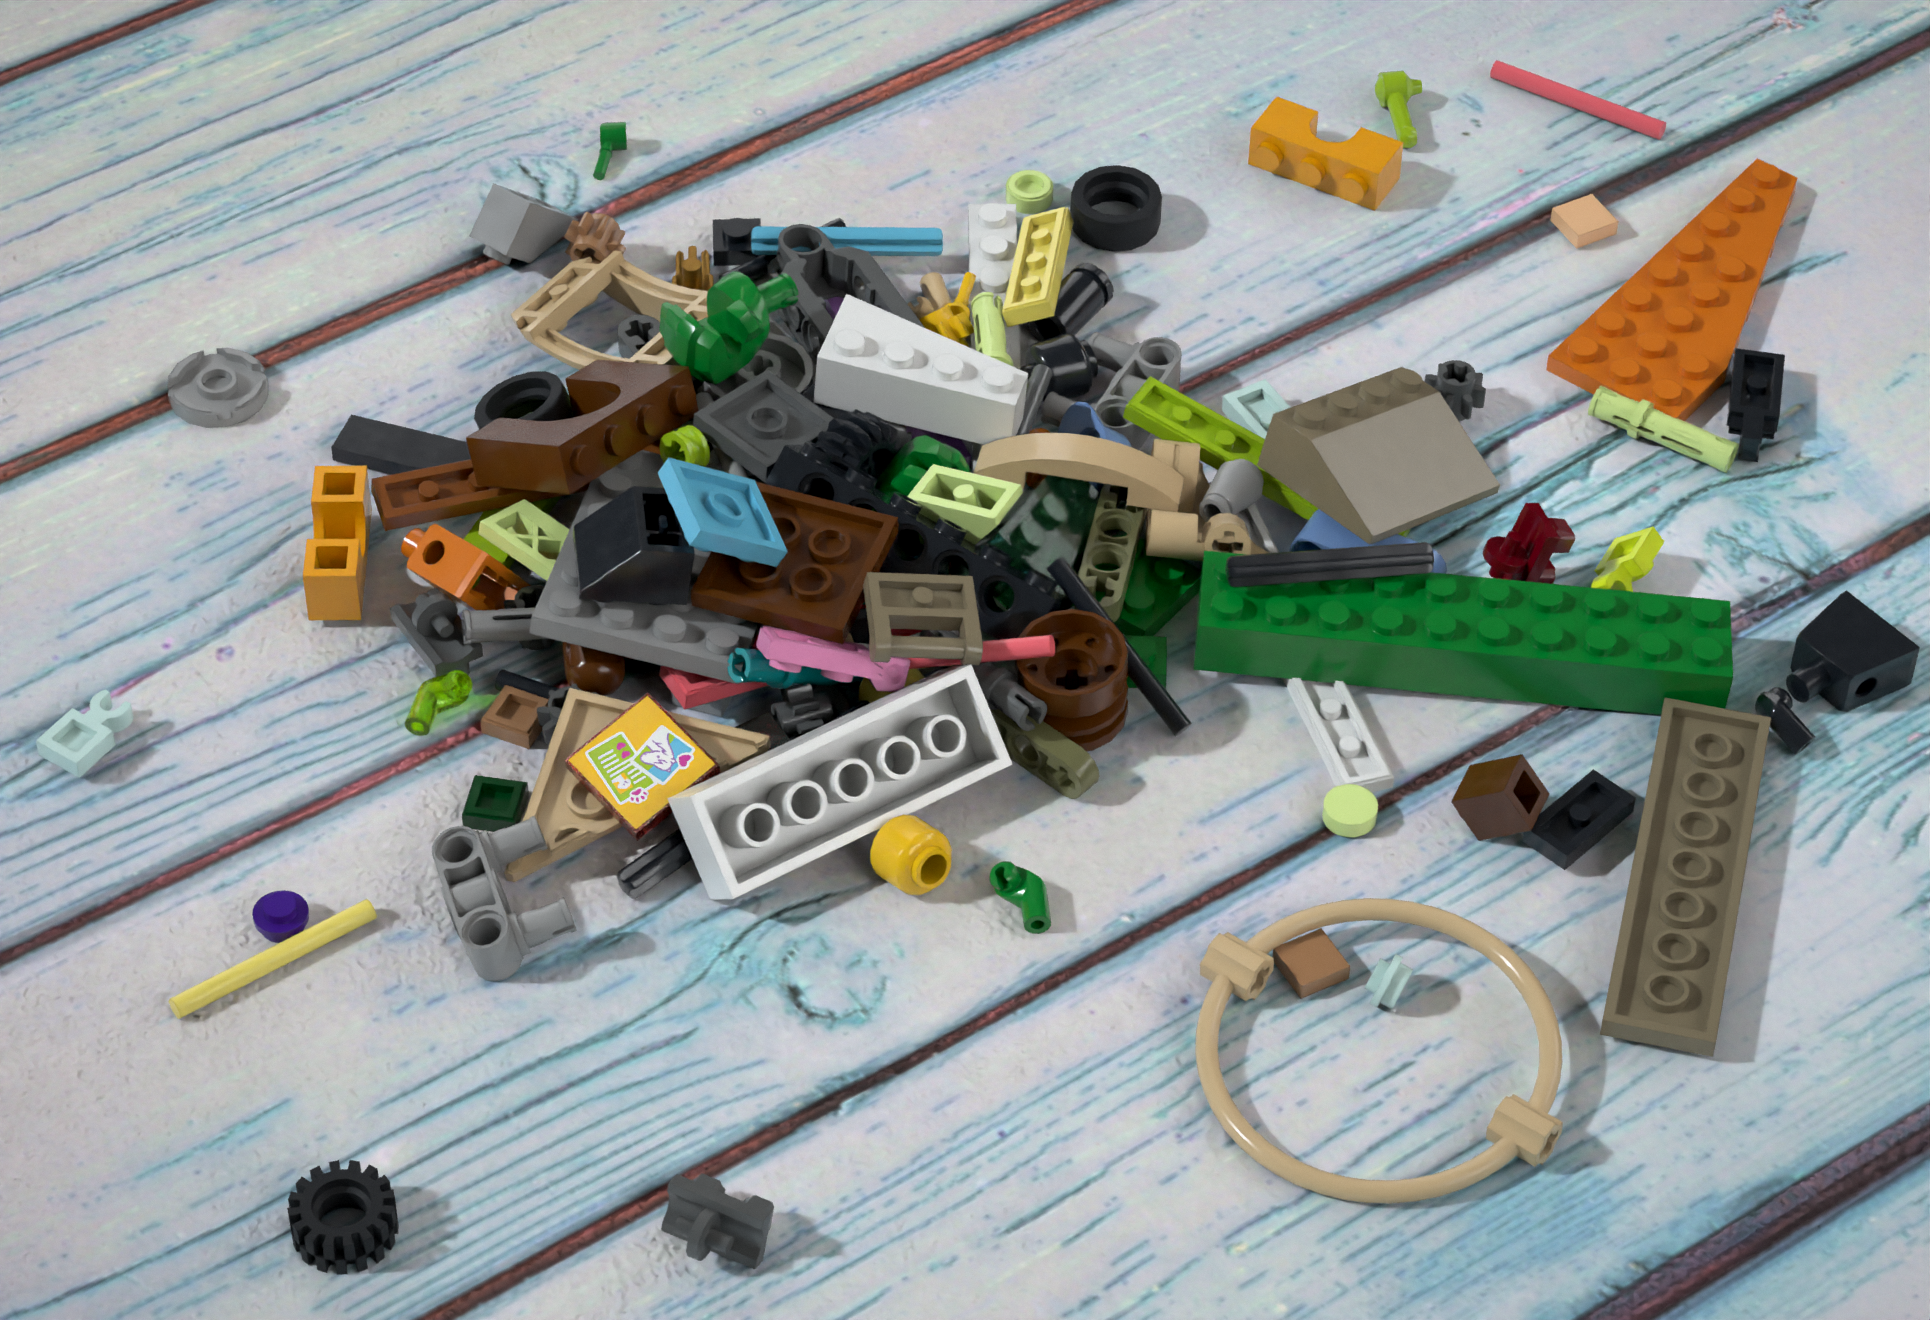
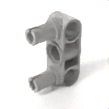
[1041,332,1182,450]
[432,816,577,981]

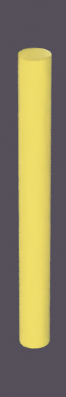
[169,899,377,1019]

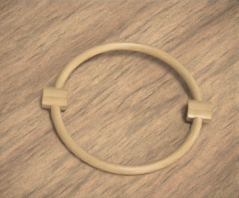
[1195,898,1563,1204]

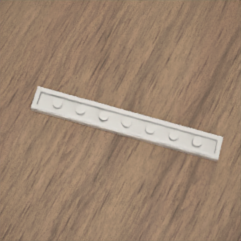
[1237,503,1394,792]

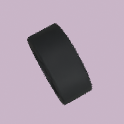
[1070,165,1162,252]
[474,371,574,429]

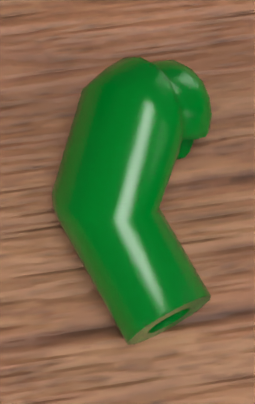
[989,861,1051,934]

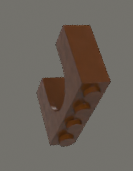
[466,360,699,495]

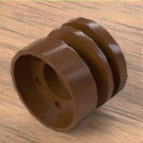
[1015,609,1128,751]

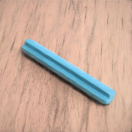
[751,226,943,256]

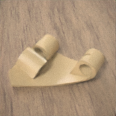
[1145,439,1269,562]

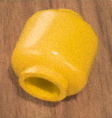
[870,814,952,895]

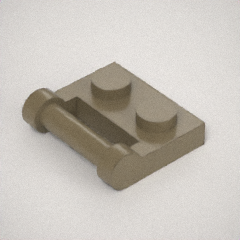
[863,572,983,665]

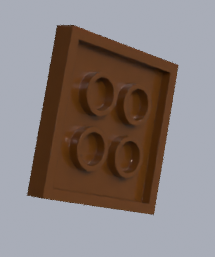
[691,482,898,645]

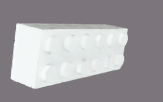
[667,664,1012,900]

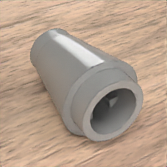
[1199,459,1264,522]

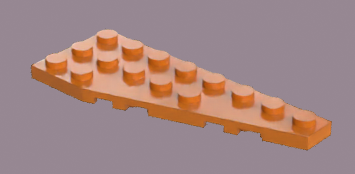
[1546,158,1798,421]

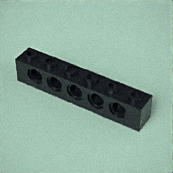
[765,441,1068,640]

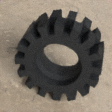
[287,1160,399,1275]

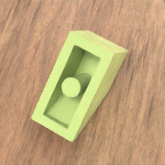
[908,464,1023,545]

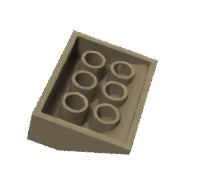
[1257,367,1500,545]

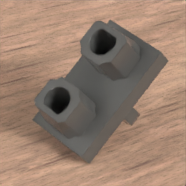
[390,587,483,685]
[661,1173,774,1269]

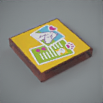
[564,693,721,841]

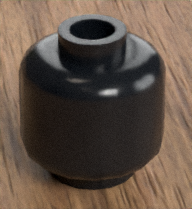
[1020,333,1098,402]

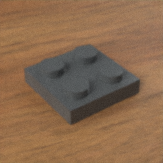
[693,370,834,482]

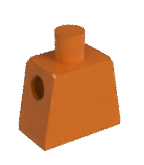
[401,523,531,611]

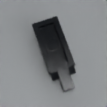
[1726,348,1785,462]

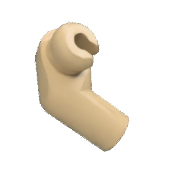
[908,272,952,319]

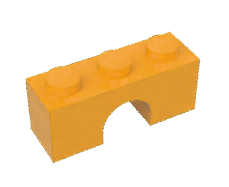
[1248,96,1404,211]
[303,466,372,621]

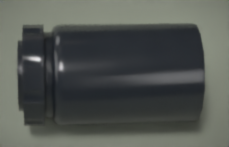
[1027,263,1114,342]

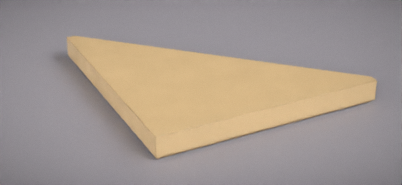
[504,688,770,882]

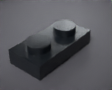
[1522,769,1636,870]

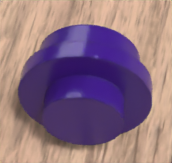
[252,890,309,943]

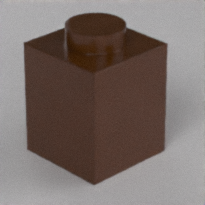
[1451,754,1550,841]

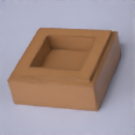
[481,685,549,749]
[1272,928,1350,999]

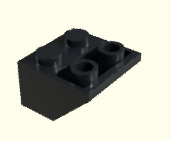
[573,486,695,606]

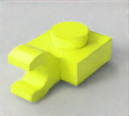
[1591,527,1665,592]

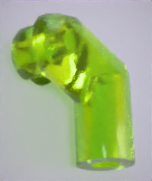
[404,670,473,736]

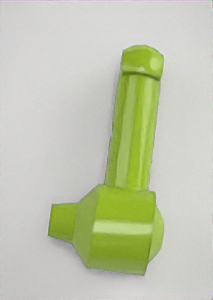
[1375,70,1422,149]

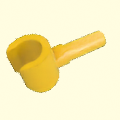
[945,272,976,339]

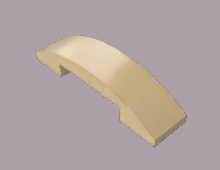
[974,433,1185,512]

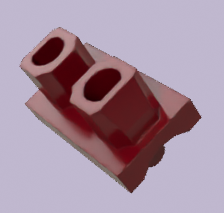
[1482,503,1575,584]

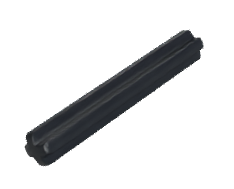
[1225,542,1434,588]

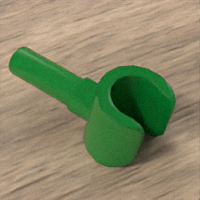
[593,122,627,180]

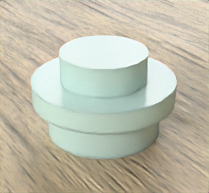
[1365,954,1413,1009]

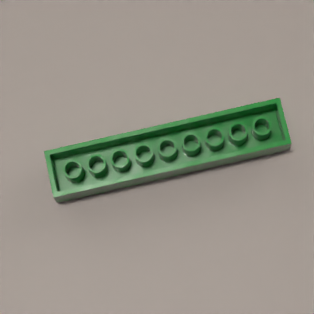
[1193,550,1733,715]

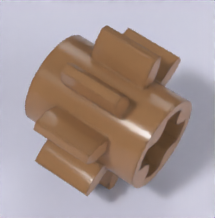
[564,212,626,264]

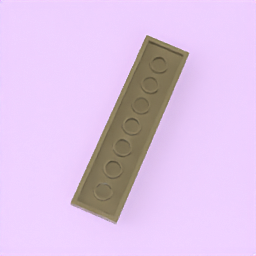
[1600,698,1771,1057]

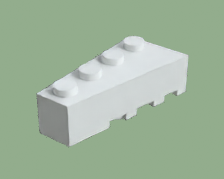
[814,294,1028,445]

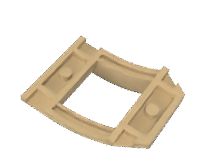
[511,251,708,370]

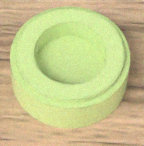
[1006,170,1053,214]
[1322,784,1378,837]

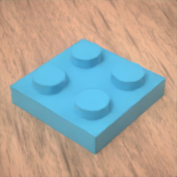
[658,457,788,567]

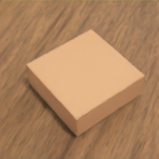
[1550,194,1619,249]

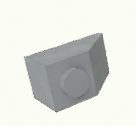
[469,183,578,265]

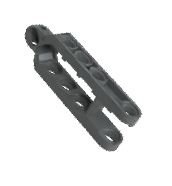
[777,224,950,448]

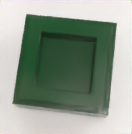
[462,775,529,832]

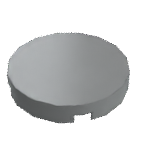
[168,348,268,428]

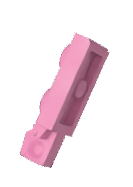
[756,626,910,692]

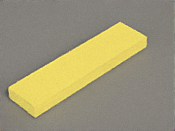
[1002,207,1073,327]

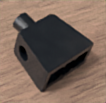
[1786,590,1920,712]

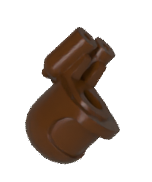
[563,642,625,696]

